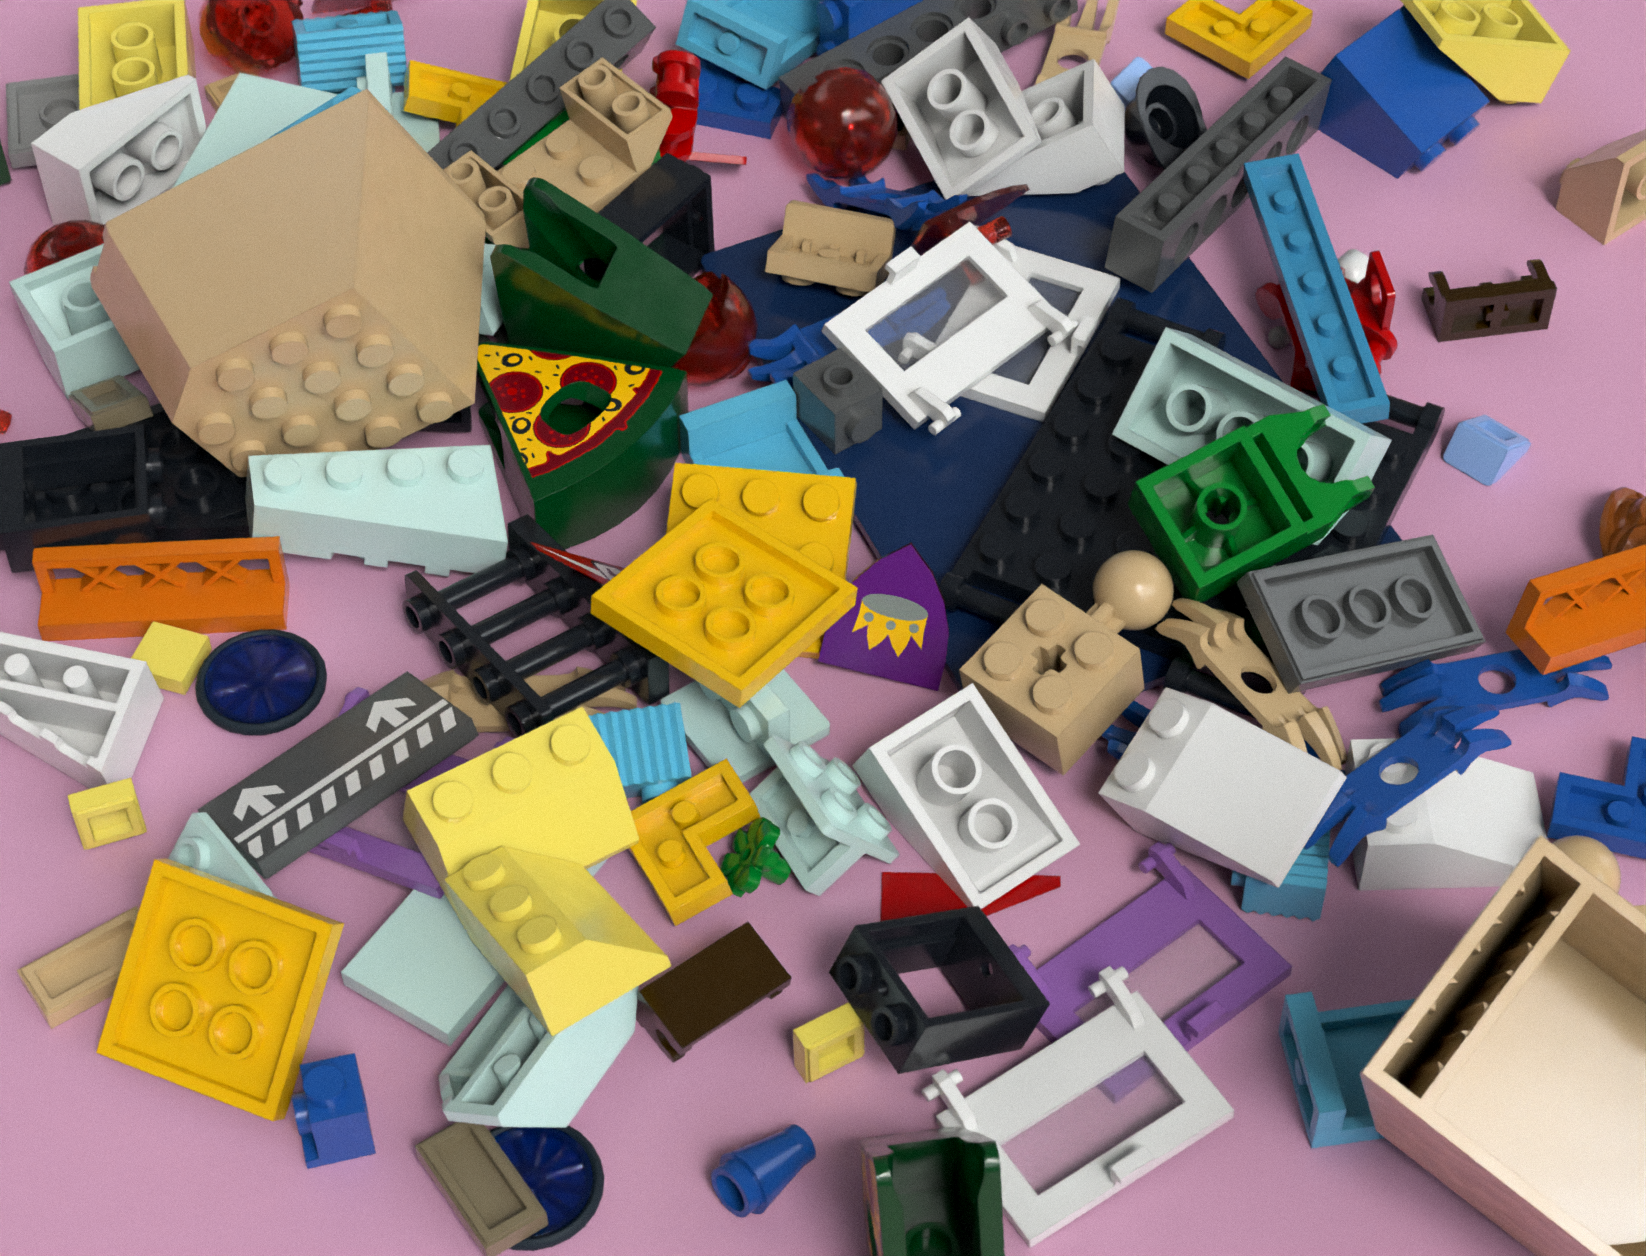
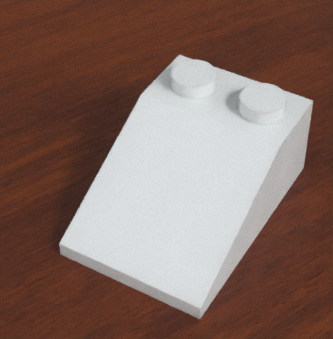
[881,17,1042,200]
[968,59,1125,196]
[31,75,207,248]
[852,683,1080,909]
[1098,687,1347,888]
[1345,738,1547,891]

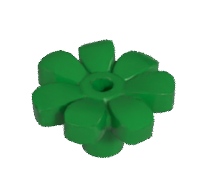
[720,817,791,897]

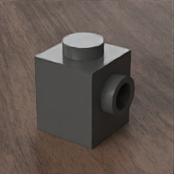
[793,348,883,455]

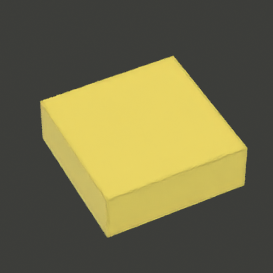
[131,621,212,695]
[67,777,147,850]
[793,1002,865,1083]

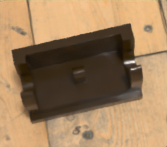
[1421,259,1557,342]
[636,922,792,1063]

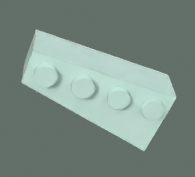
[245,445,508,577]

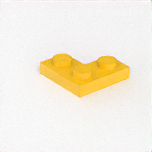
[1165,0,1313,79]
[403,60,507,127]
[628,758,760,926]

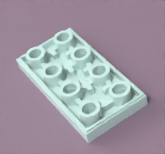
[173,73,338,188]
[341,859,608,1046]

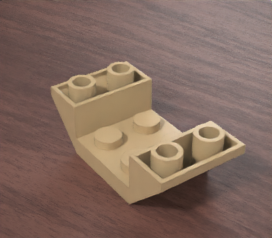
[443,57,672,249]

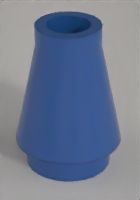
[711,1124,816,1217]

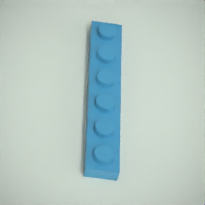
[1243,153,1390,424]

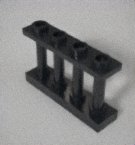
[402,514,669,738]

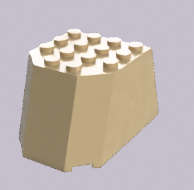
[90,89,486,477]
[1359,835,1646,1256]

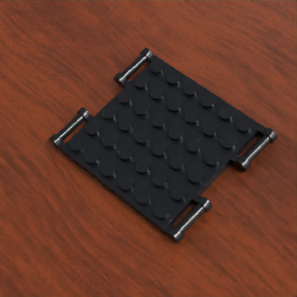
[938,297,1445,719]

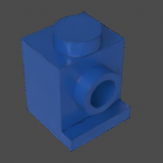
[292,1053,376,1169]

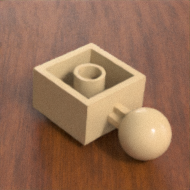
[959,550,1174,776]

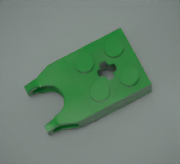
[1128,404,1375,603]

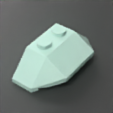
[438,985,638,1128]

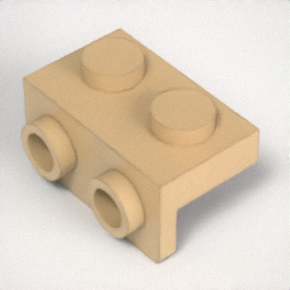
[765,200,896,296]

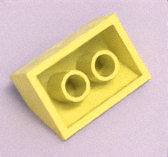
[78,0,196,110]
[402,706,639,930]
[444,846,671,1036]

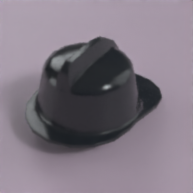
[1124,66,1207,169]

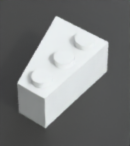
[0,632,164,789]

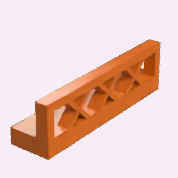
[32,536,290,641]
[1505,544,1646,675]

